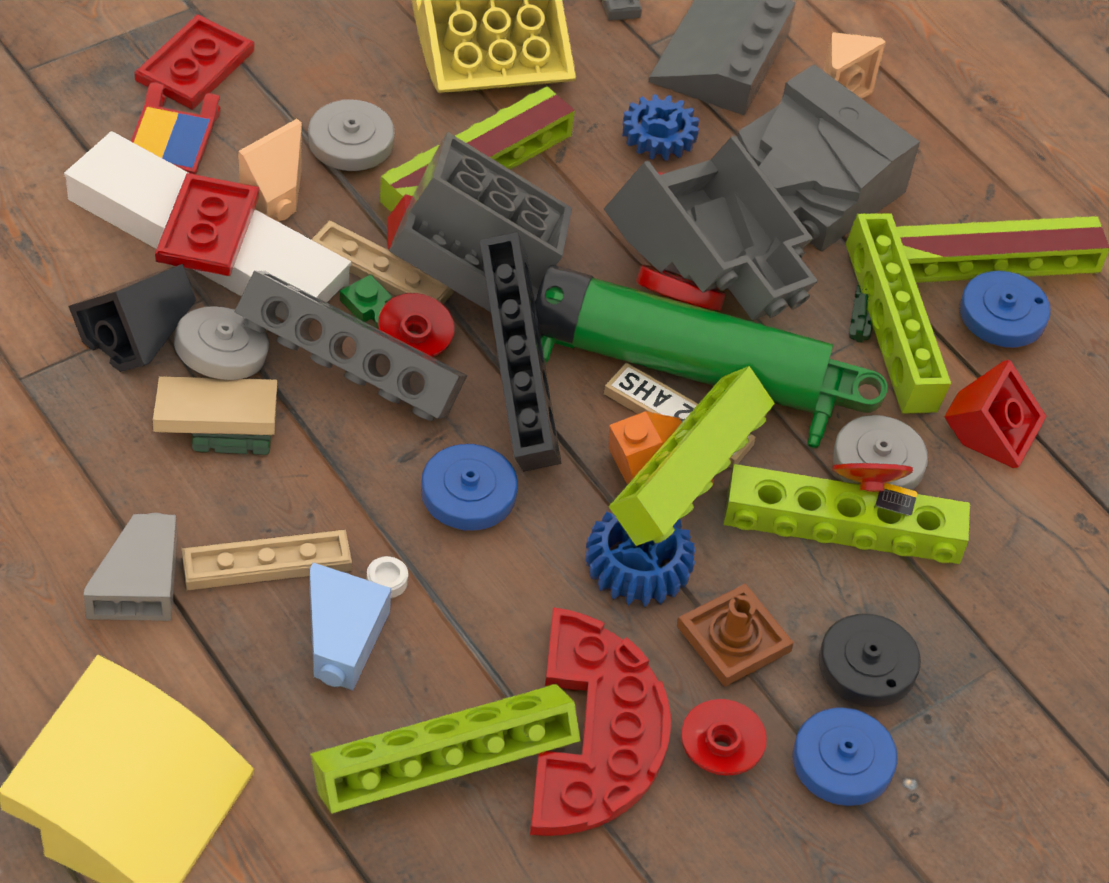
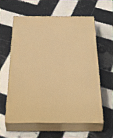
[153,376,277,435]

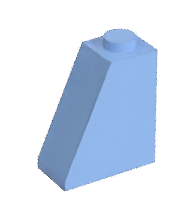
[309,562,391,690]

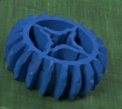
[585,511,695,607]

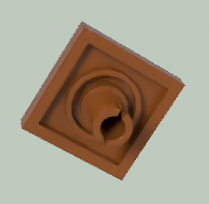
[677,583,794,687]

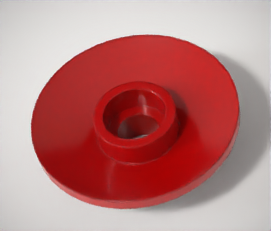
[378,293,454,357]
[832,463,913,492]
[681,699,767,776]

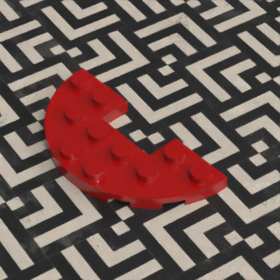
[530,607,671,836]

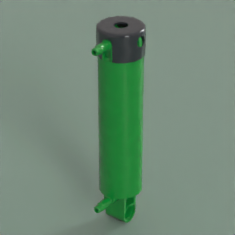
[535,265,888,448]

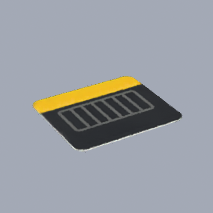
[876,483,917,516]

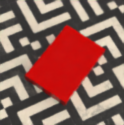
[135,14,254,110]
[155,173,259,276]

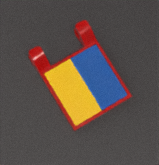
[131,83,221,175]

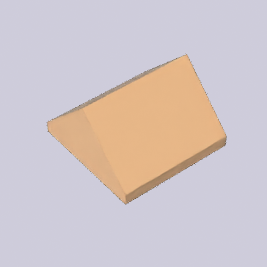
[823,32,885,99]

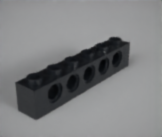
[480,232,562,472]

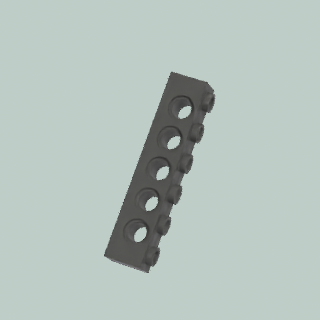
[234,270,468,421]

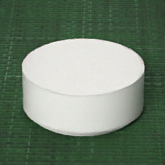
[366,556,408,598]

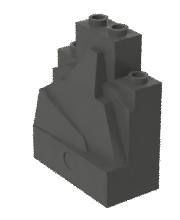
[737,64,920,252]
[604,136,818,320]

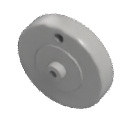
[308,99,395,171]
[174,306,269,380]
[832,415,928,490]

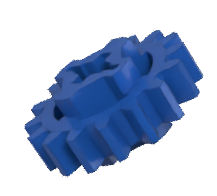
[622,94,699,160]

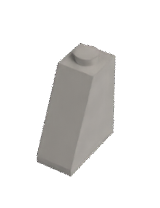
[84,513,177,621]

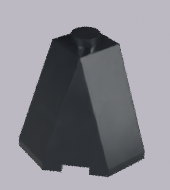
[68,264,196,372]

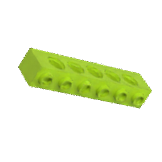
[845,213,951,414]
[723,464,970,564]
[310,684,580,814]

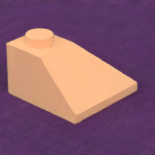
[238,119,302,222]

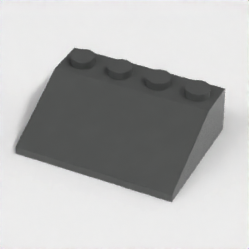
[649,0,796,116]

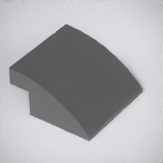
[389,132,572,312]

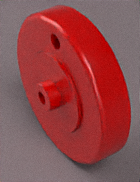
[636,265,726,311]

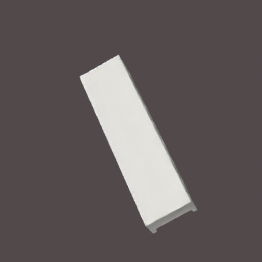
[64,131,351,321]

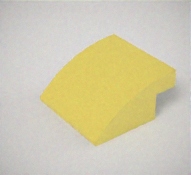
[412,0,576,93]
[0,655,254,883]

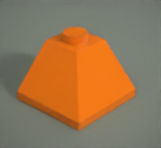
[609,411,714,485]

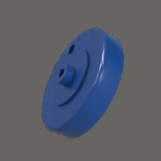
[959,271,1051,347]
[421,444,518,530]
[792,708,898,806]

